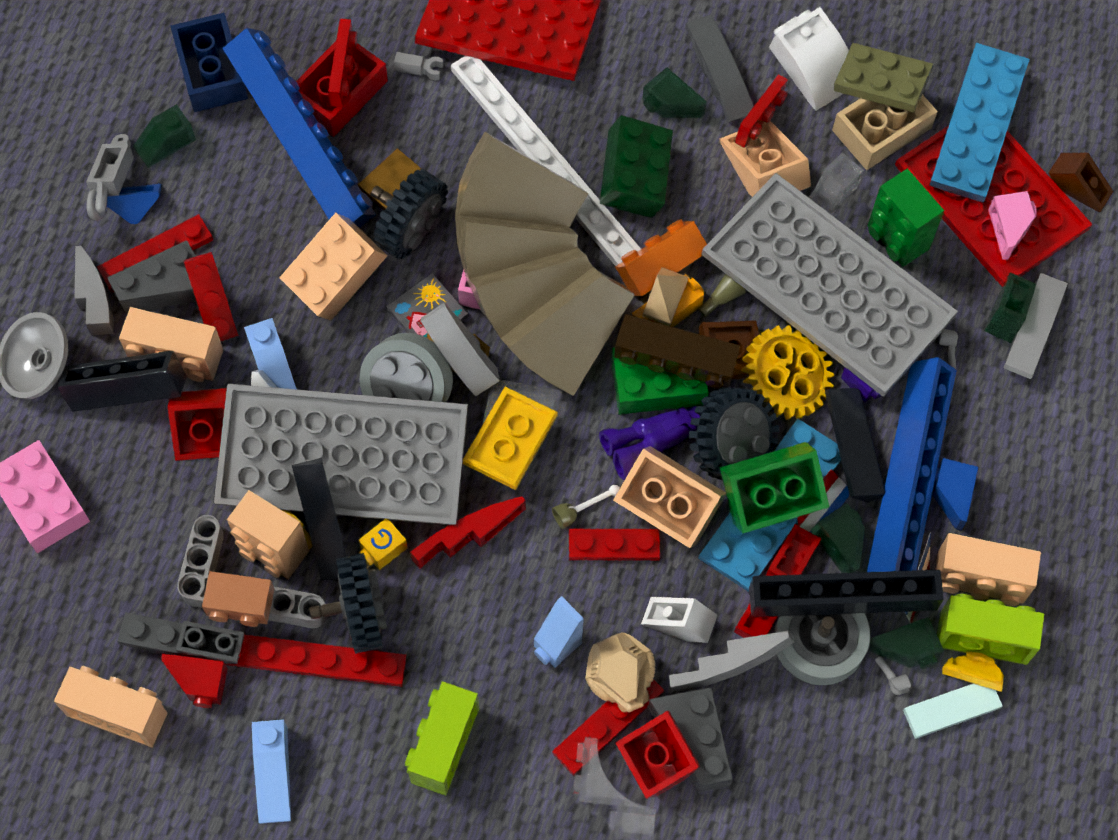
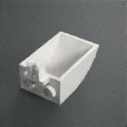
[769,7,849,111]

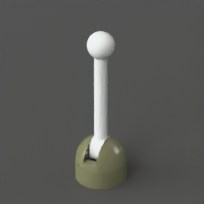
[552,485,620,529]

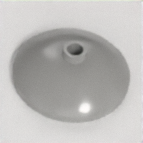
[0,312,68,399]

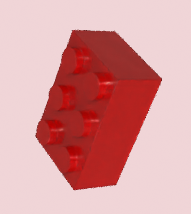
[296,41,388,137]

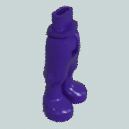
[599,406,700,480]

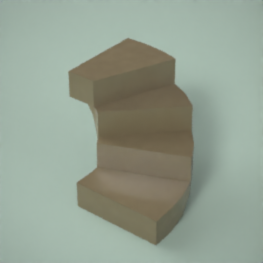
[455,132,635,396]

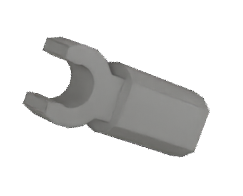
[394,52,444,81]

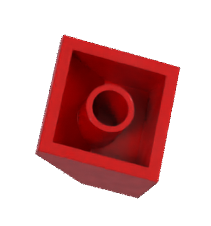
[167,388,227,461]
[615,710,701,799]

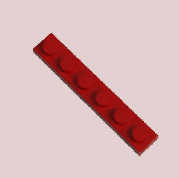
[225,635,407,687]

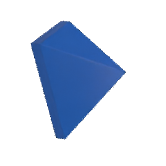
[107,184,161,224]

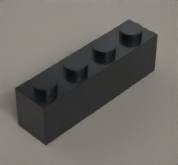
[57,351,187,412]

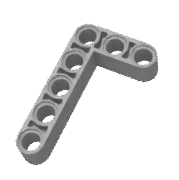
[177,515,328,628]

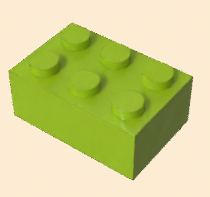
[935,594,1044,665]
[405,681,479,796]

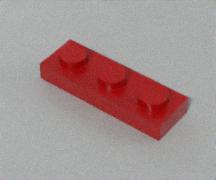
[328,19,357,107]
[735,74,788,148]
[183,252,239,341]
[569,529,660,561]

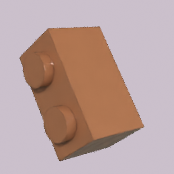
[202,571,275,627]

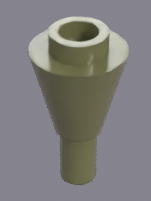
[698,274,746,317]

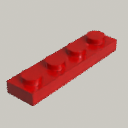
[97,214,213,293]
[552,679,665,776]

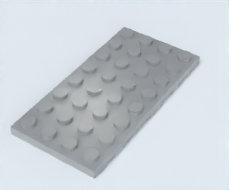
[701,173,958,397]
[214,384,468,525]

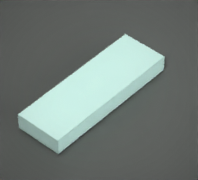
[903,683,1003,739]

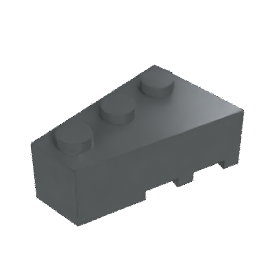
[107,240,197,315]

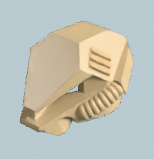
[585,632,655,712]

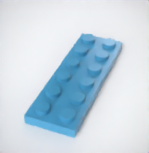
[929,43,1029,203]
[698,418,841,592]

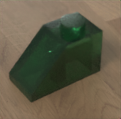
[642,67,707,118]
[133,104,196,168]
[984,272,1036,343]
[811,503,865,573]
[868,617,944,669]

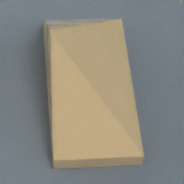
[642,267,689,326]

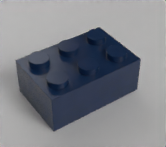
[170,13,248,112]

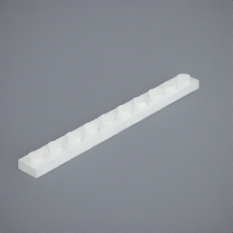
[451,56,641,266]

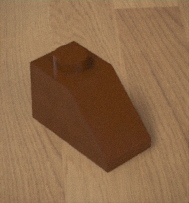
[1048,153,1114,212]

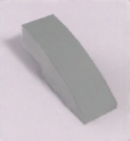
[74,246,114,335]
[421,302,499,396]

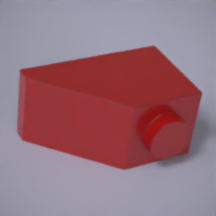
[161,654,228,708]

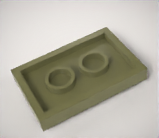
[834,43,933,113]

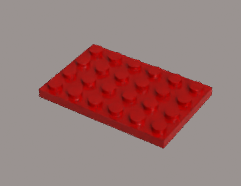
[415,0,601,81]
[895,126,1092,289]

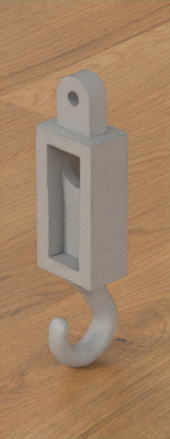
[86,134,134,221]

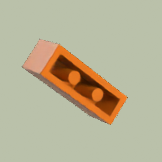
[615,219,707,296]

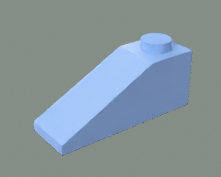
[244,318,297,390]
[534,596,584,668]
[252,719,291,824]

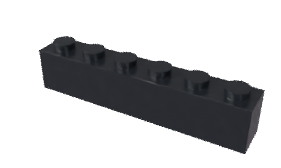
[749,570,944,617]

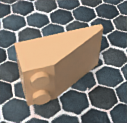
[720,121,811,197]

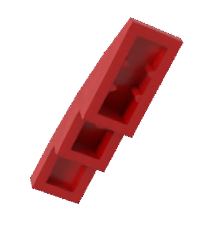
[410,496,526,569]
[734,524,821,638]

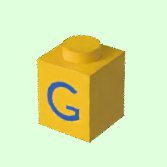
[359,519,408,571]

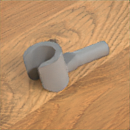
[939,329,958,369]
[875,656,911,695]

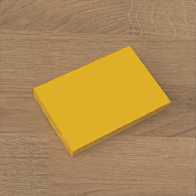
[463,386,558,490]

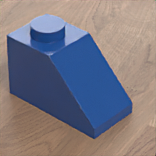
[932,458,978,530]

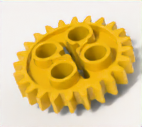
[741,325,834,420]

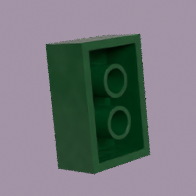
[599,115,673,218]

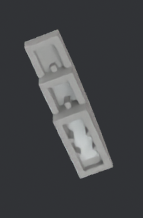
[1004,273,1068,379]
[669,631,795,692]

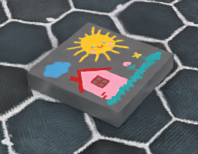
[387,273,468,337]

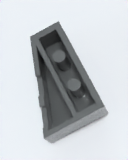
[648,687,732,793]

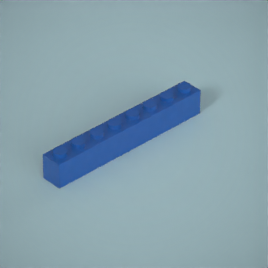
[223,28,376,228]
[867,357,957,572]

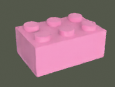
[0,440,90,553]

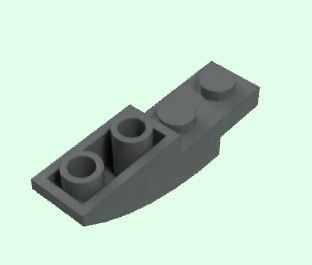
[117,612,245,664]

